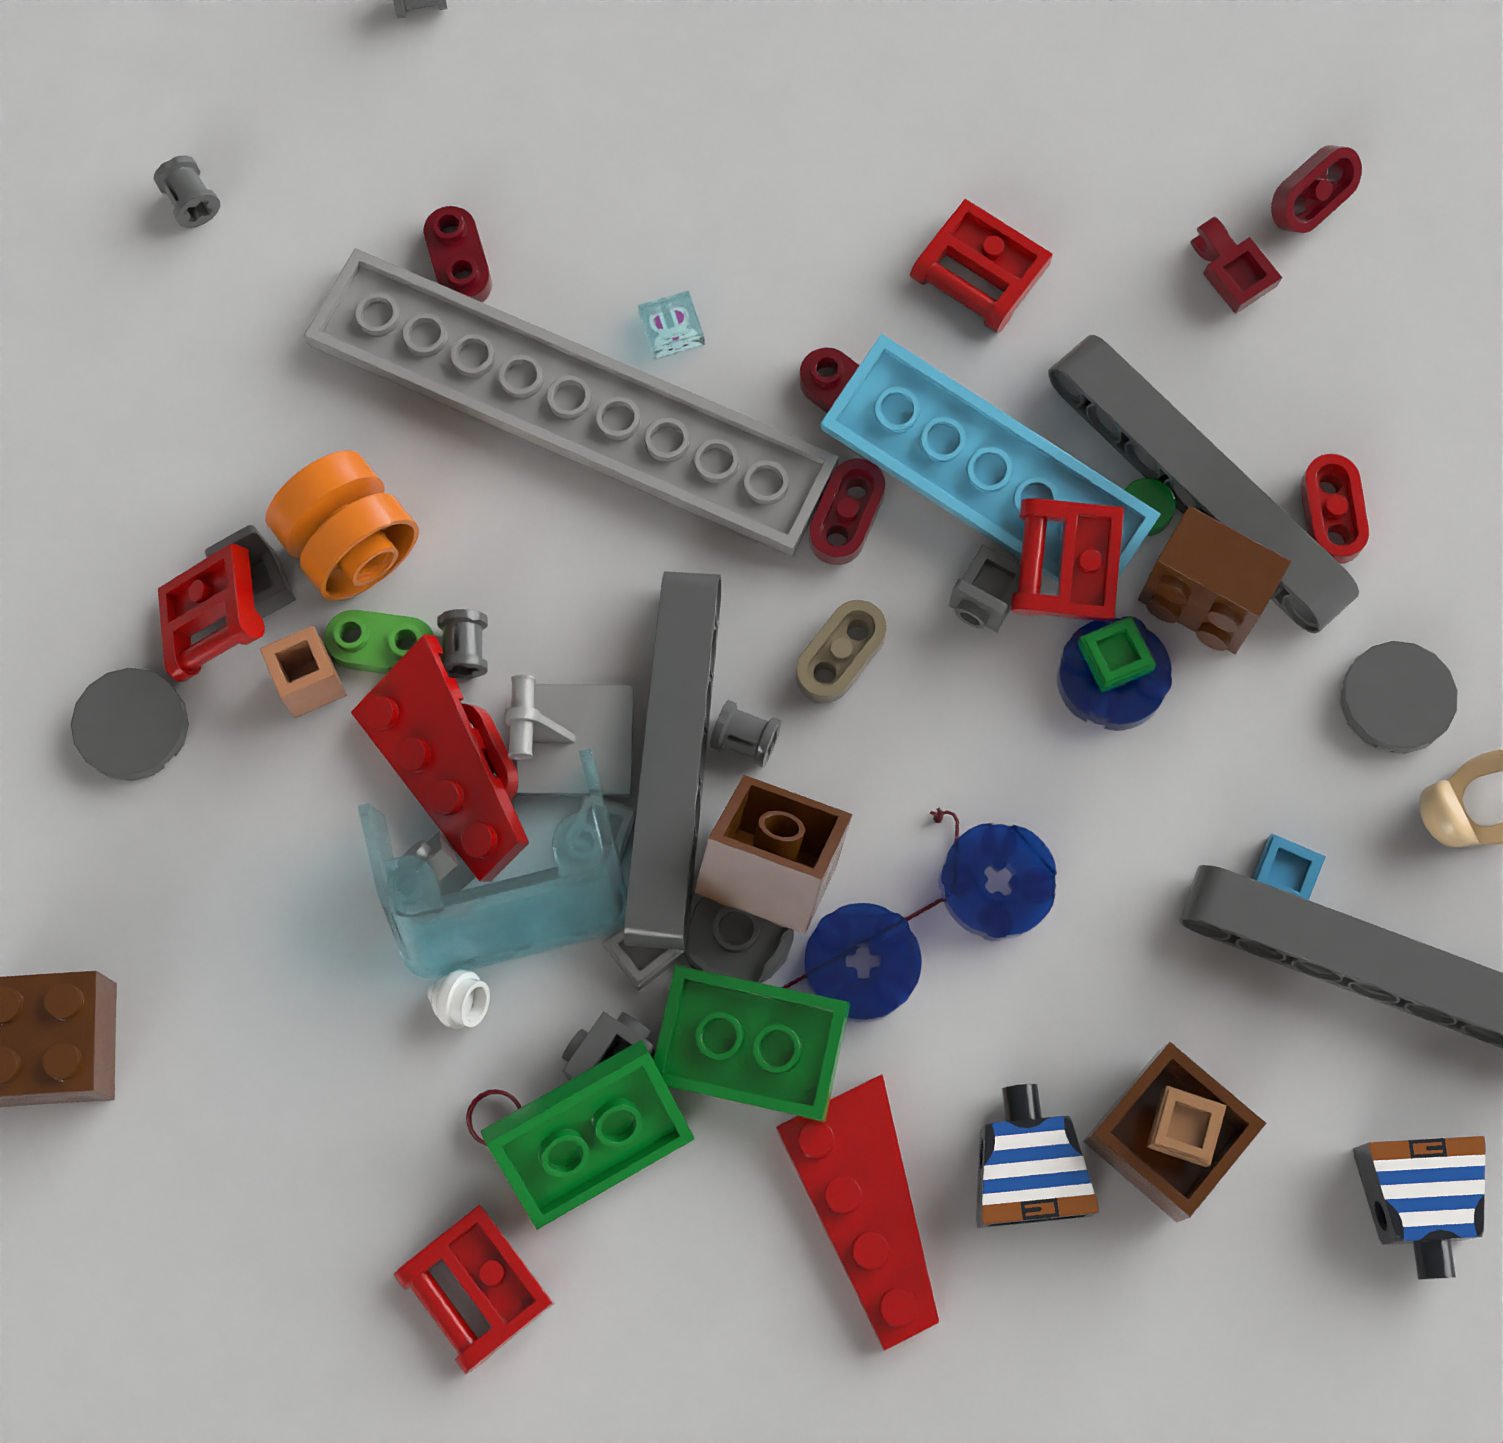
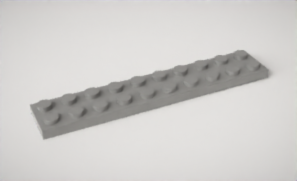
[304,248,839,557]

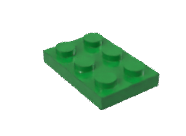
[653,965,850,1122]
[480,1040,695,1230]

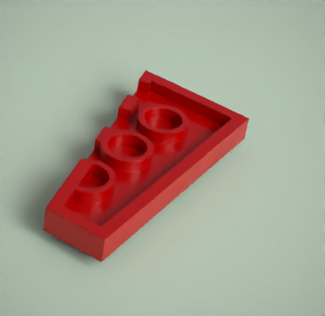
[350,634,529,882]
[776,1074,940,1351]

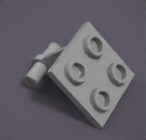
[504,674,634,797]

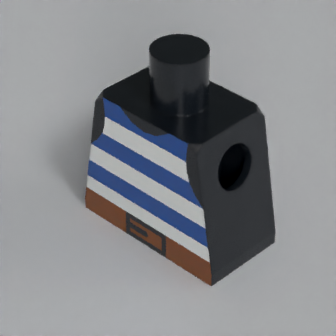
[976,1084,1099,1228]
[1353,1136,1486,1280]

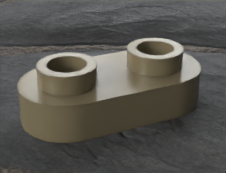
[796,600,886,703]

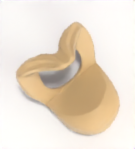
[1419,749,1503,848]

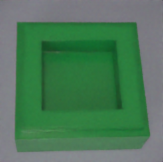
[1077,616,1156,692]

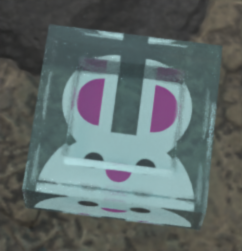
[638,291,705,360]

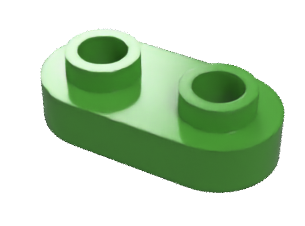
[324,610,434,674]

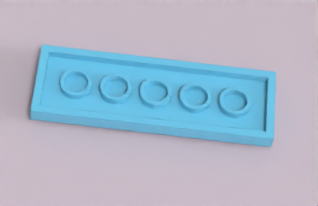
[820,333,1161,583]

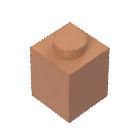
[259,625,347,718]

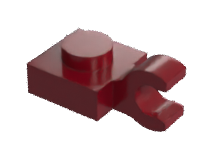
[1190,216,1283,314]

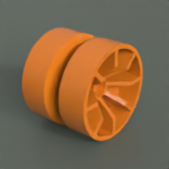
[265,450,419,601]

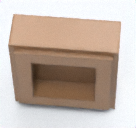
[1146,1086,1227,1167]

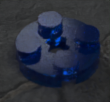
[1056,616,1172,731]
[938,823,1057,941]
[804,903,922,1022]

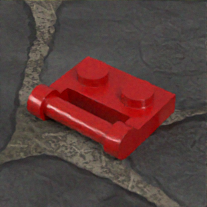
[910,198,1053,333]
[1010,498,1124,622]
[158,543,265,682]
[394,1204,555,1375]

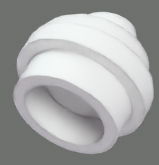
[427,969,490,1029]

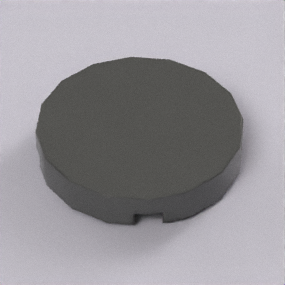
[1340,641,1458,754]
[71,668,189,781]
[683,890,794,983]

